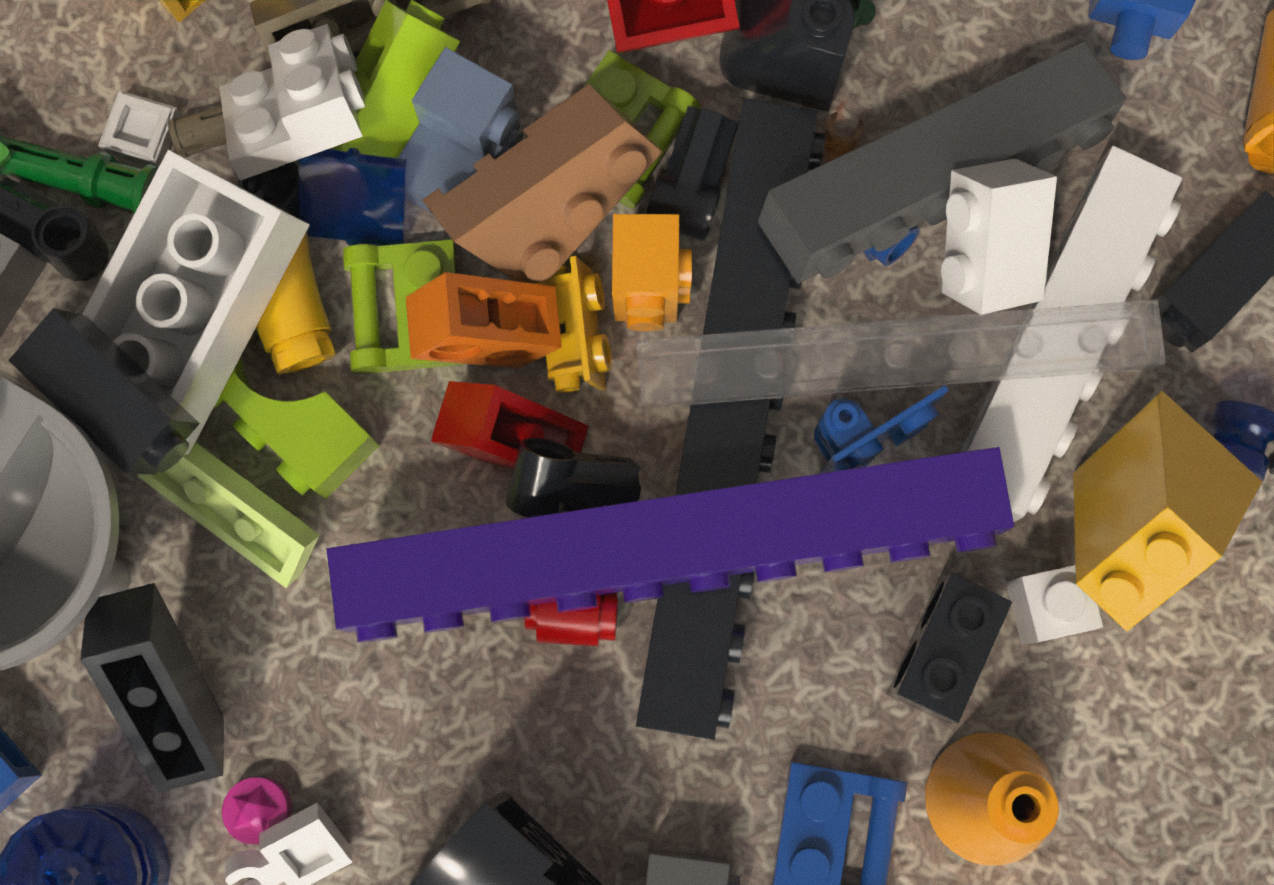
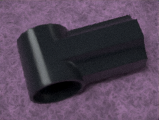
[646,106,738,241]
[0,177,109,281]
[505,437,642,518]

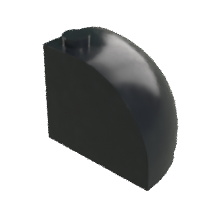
[410,791,603,885]

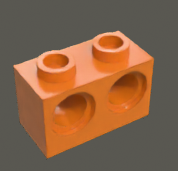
[406,272,562,369]

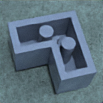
[387,47,523,215]

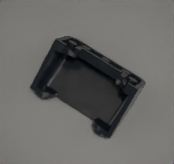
[719,0,854,112]

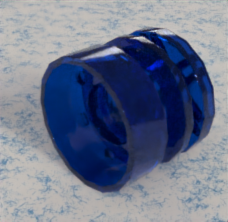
[0,802,171,885]

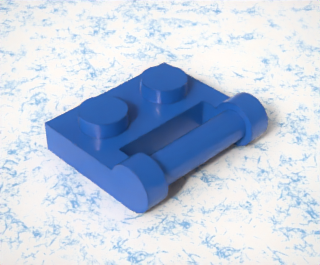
[771,762,908,885]

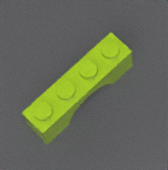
[214,355,380,498]

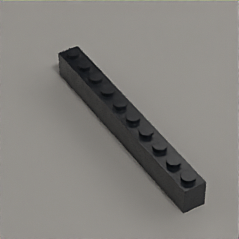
[636,98,826,740]

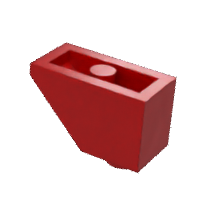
[430,381,589,470]

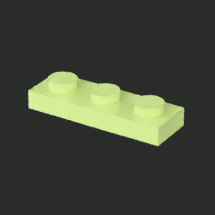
[138,442,319,588]

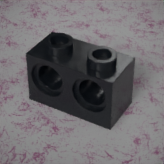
[886,573,1012,724]

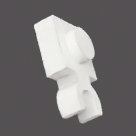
[225,802,352,885]

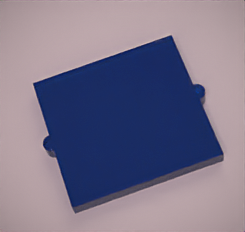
[298,148,407,246]

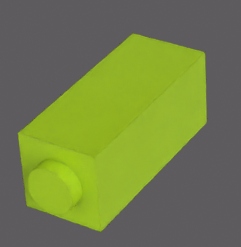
[333,0,460,175]

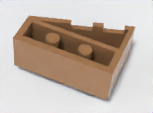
[422,84,662,285]

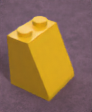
[1073,391,1263,631]

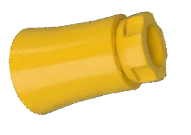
[256,232,336,375]

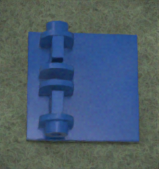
[814,385,949,474]

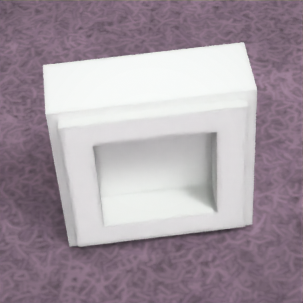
[98,90,181,167]

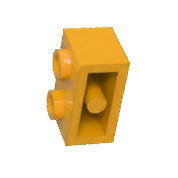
[612,214,692,332]

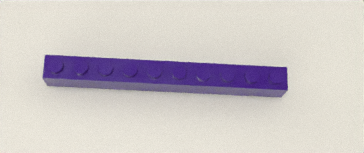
[326,447,1015,643]

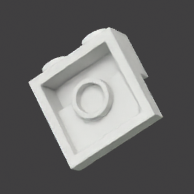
[219,24,366,181]

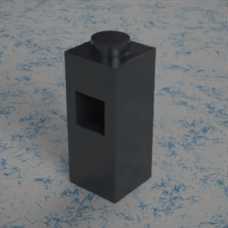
[1145,190,1274,353]
[8,308,200,475]

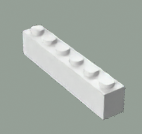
[960,146,1182,522]

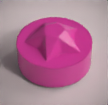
[222,776,292,844]

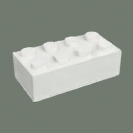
[82,150,309,455]

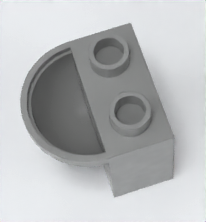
[0,370,130,670]

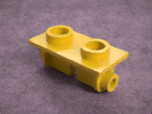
[545,256,612,393]

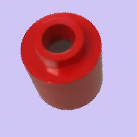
[524,592,618,647]

